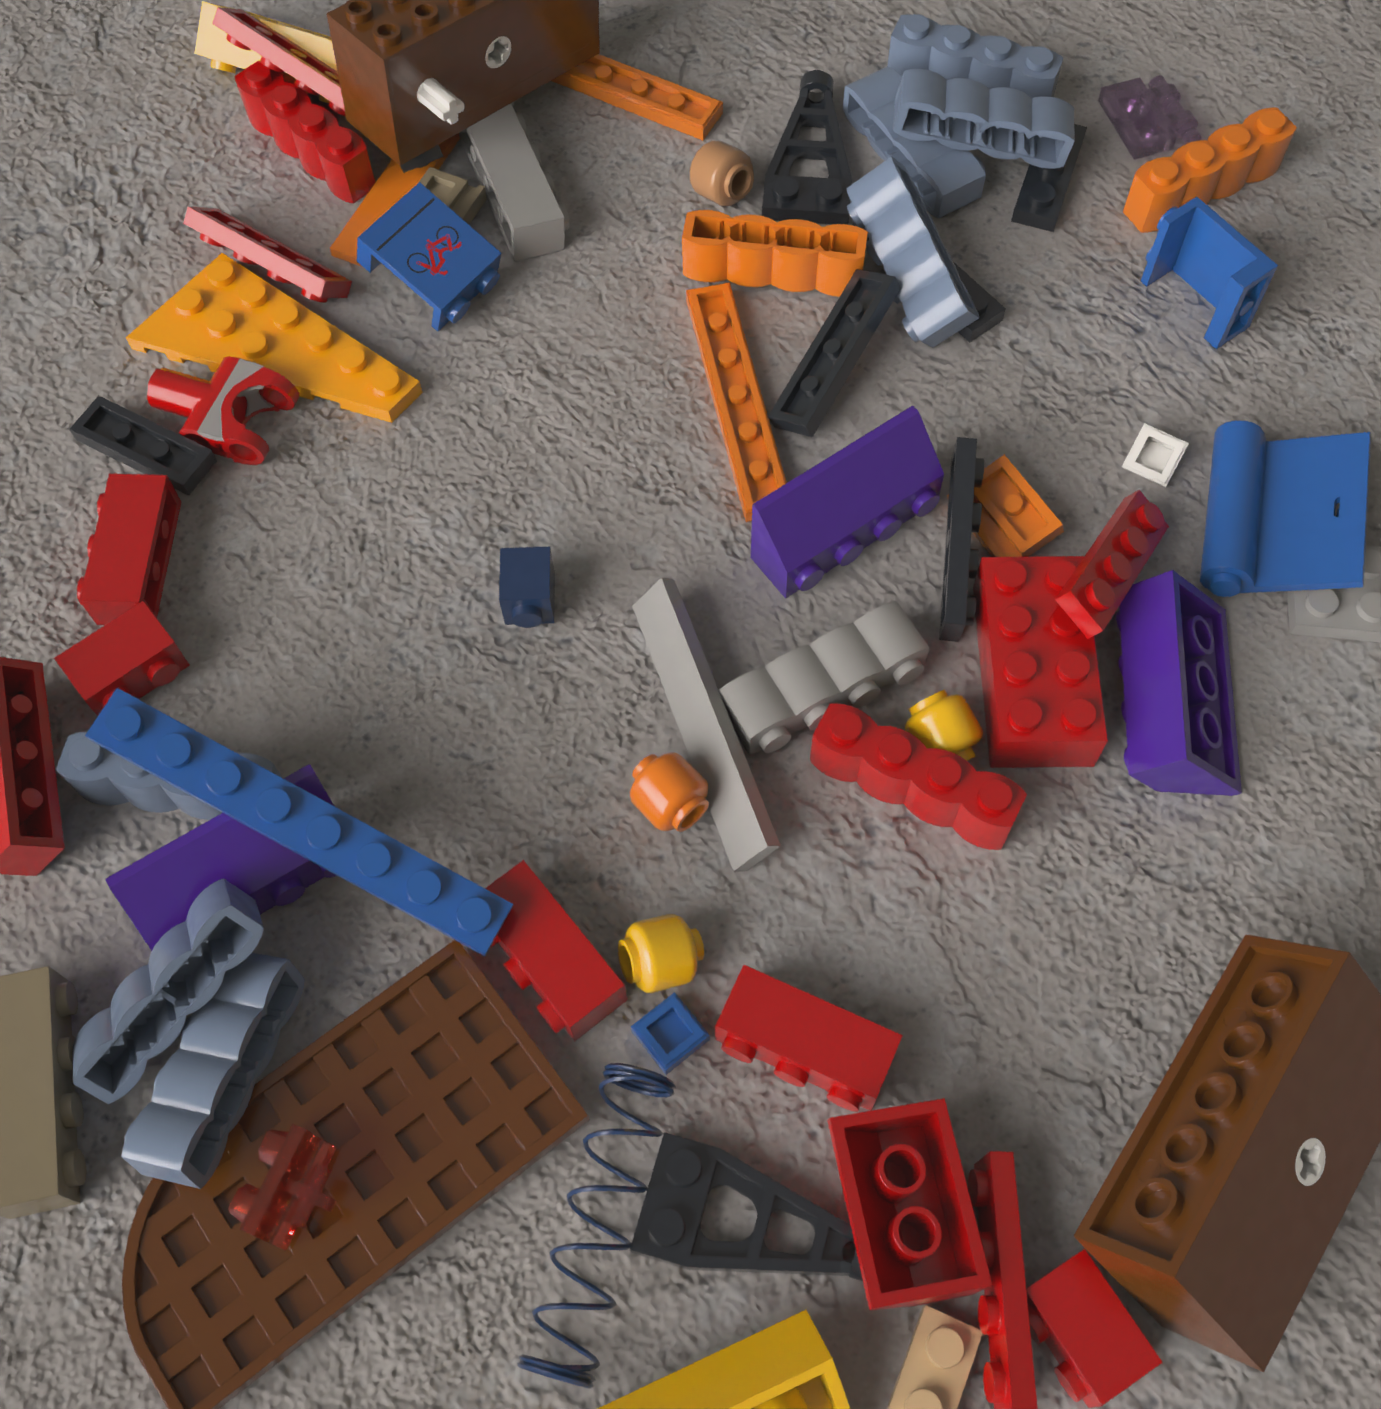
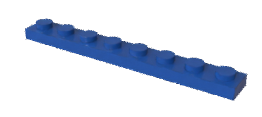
[85,688,513,956]

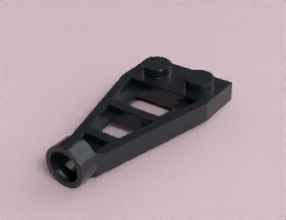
[762,70,852,225]
[630,1132,863,1281]

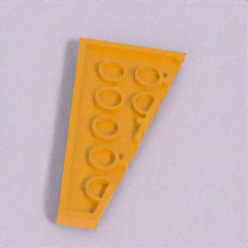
[126,253,423,423]

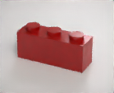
[77,474,182,625]
[485,860,628,1042]
[715,965,903,1112]

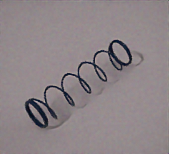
[517,1063,676,1389]

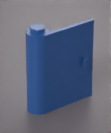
[1200,421,1371,597]

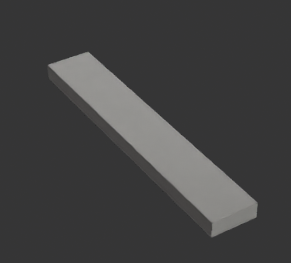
[632,577,781,872]

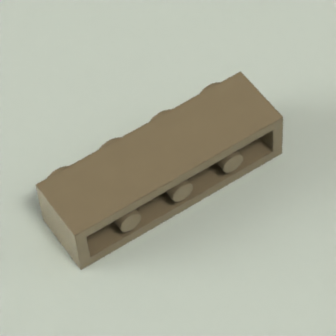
[0,966,87,1219]

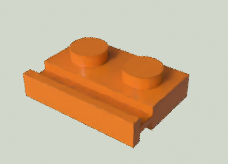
[947,454,1064,557]

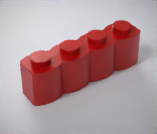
[234,61,376,204]
[810,703,1027,850]

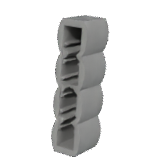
[719,601,930,754]

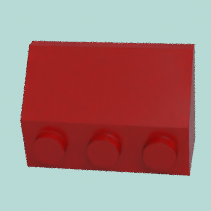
[827,1098,993,1310]

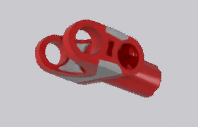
[147,356,300,465]

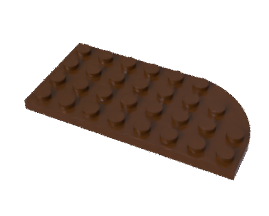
[122,940,590,1409]

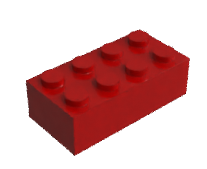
[973,556,1108,768]

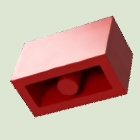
[54,601,190,716]
[1026,1249,1163,1408]

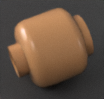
[689,141,754,206]

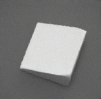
[1122,423,1189,488]

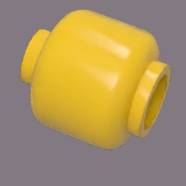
[904,689,983,761]
[618,914,704,993]

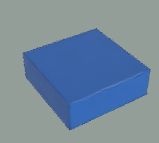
[631,992,710,1075]

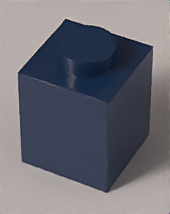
[499,546,555,628]

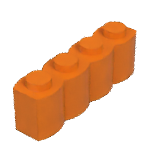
[1123,107,1297,233]
[682,210,868,297]

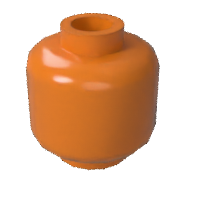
[630,752,709,832]

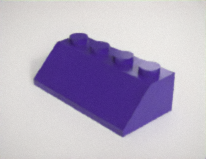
[750,405,944,599]
[1116,570,1242,796]
[105,764,337,951]

